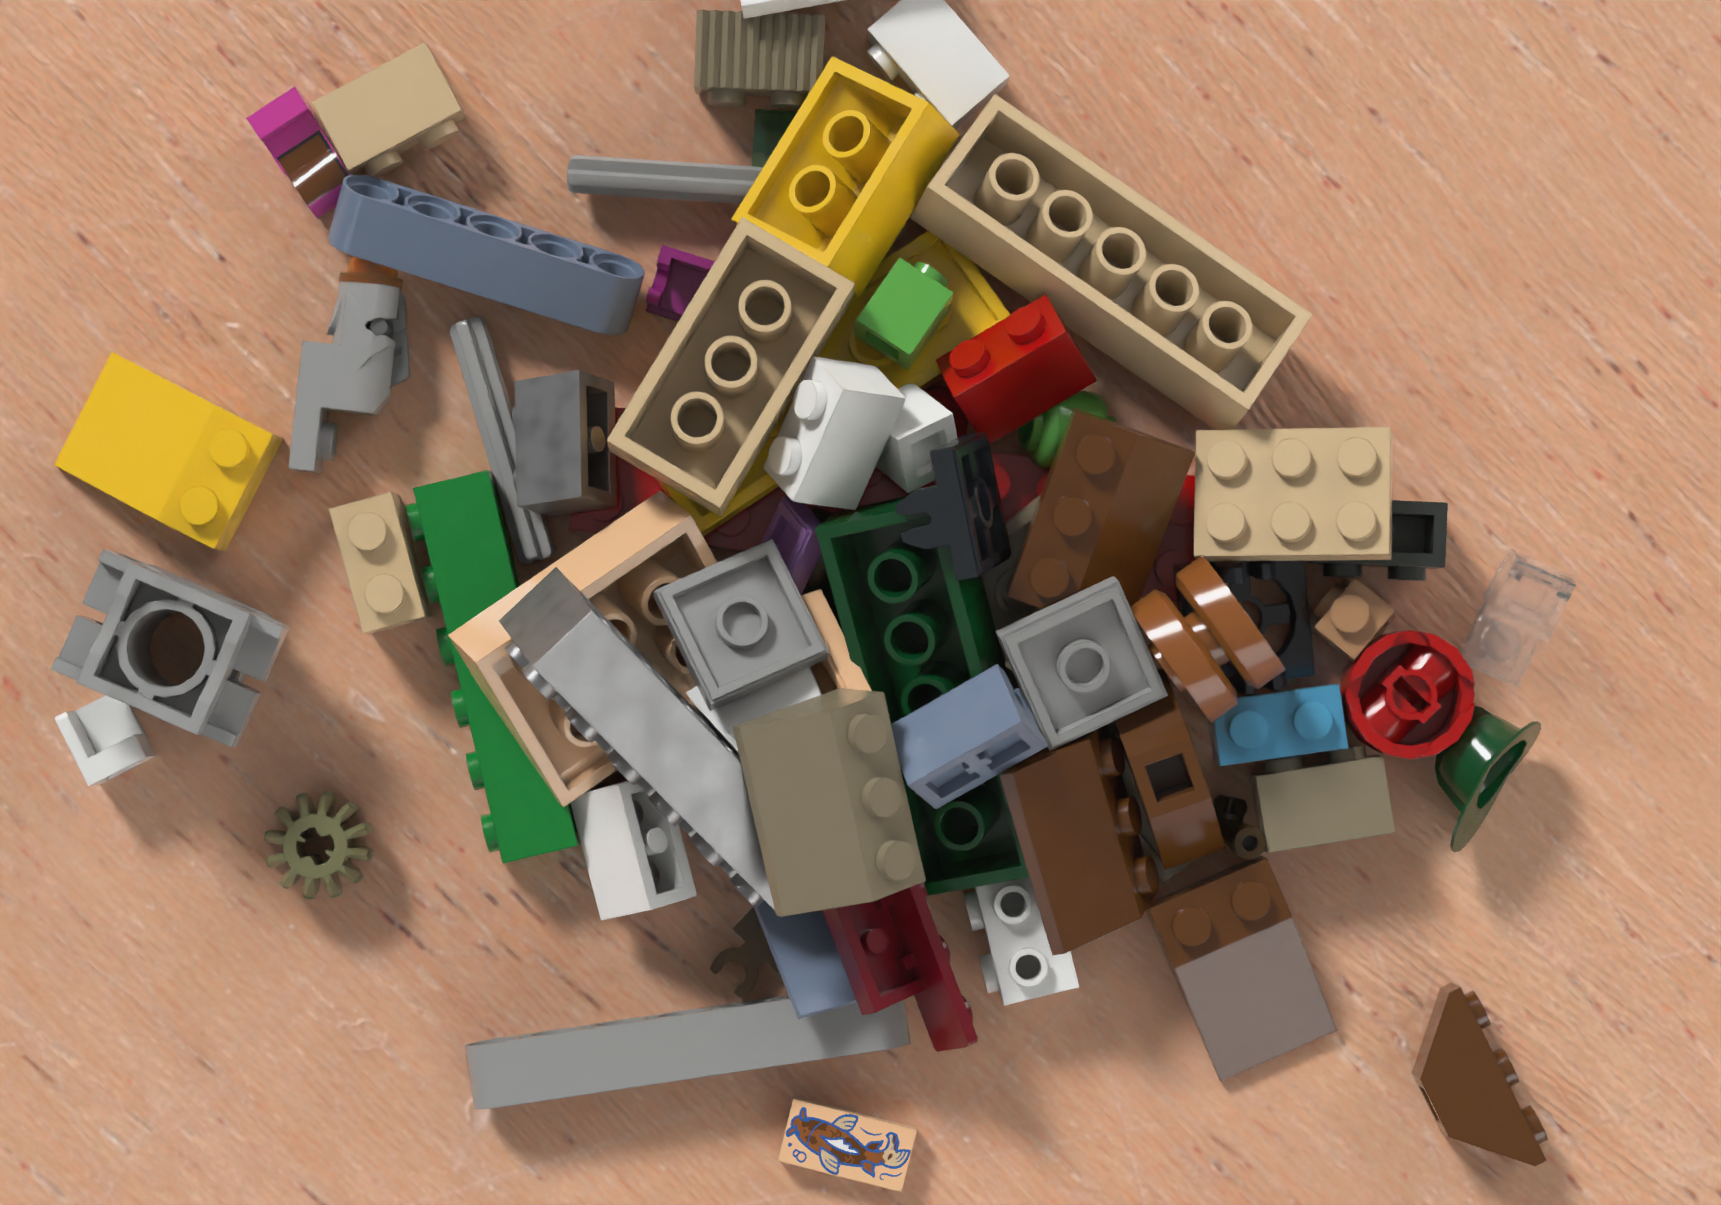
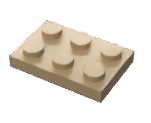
[1194,427,1393,562]

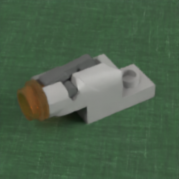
[288,257,410,474]

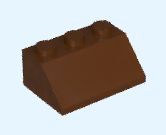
[1006,407,1195,609]
[1000,725,1159,956]

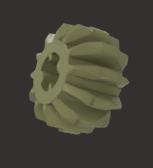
[264,791,374,899]

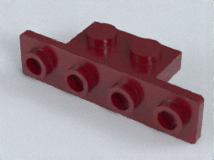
[822,882,978,1052]

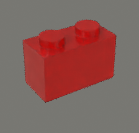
[935,294,1097,444]

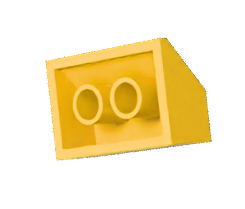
[731,56,960,298]

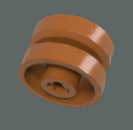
[1130,555,1286,723]

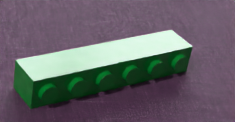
[406,470,581,863]

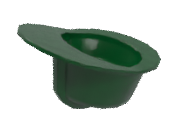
[1435,706,1541,853]

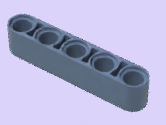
[328,174,645,335]

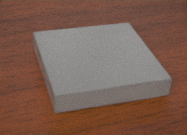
[654,539,829,711]
[995,576,1168,751]

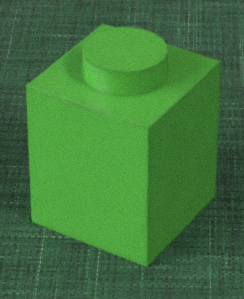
[855,257,953,371]

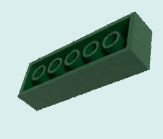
[815,496,1029,896]

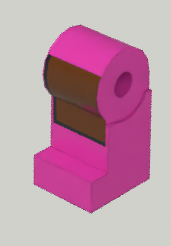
[246,86,351,219]

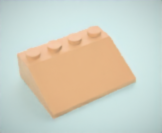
[448,490,718,807]

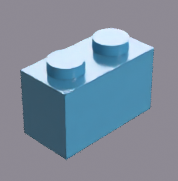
[1208,684,1348,766]

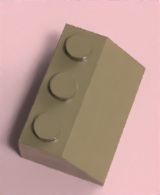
[733,688,926,916]

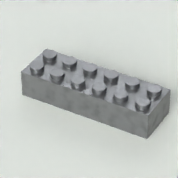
[499,567,783,917]

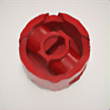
[1340,630,1475,759]

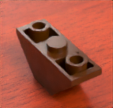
[1113,666,1226,870]
[1412,982,1548,1166]

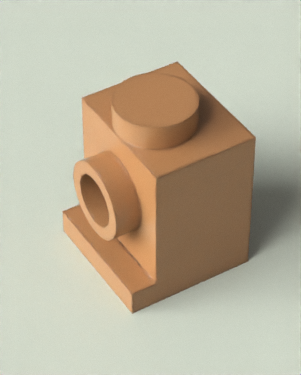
[1310,578,1396,662]

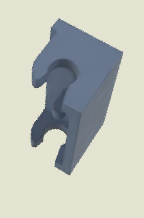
[891,664,1048,809]

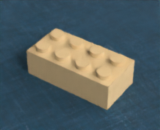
[606,217,855,517]

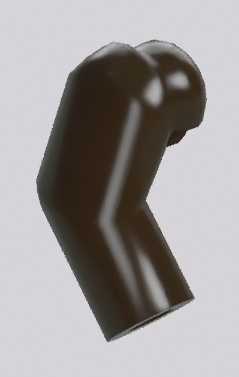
[1213,795,1266,859]

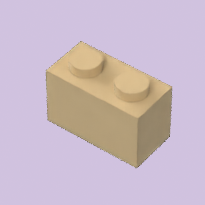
[312,42,467,178]
[329,492,432,634]

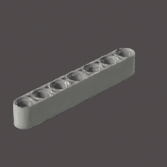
[465,995,911,1109]

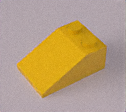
[54,352,283,551]

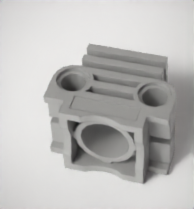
[51,549,290,748]

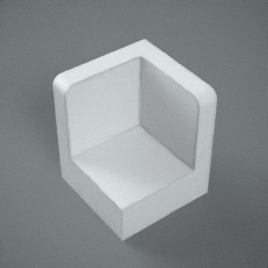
[876,383,957,493]
[55,695,156,786]

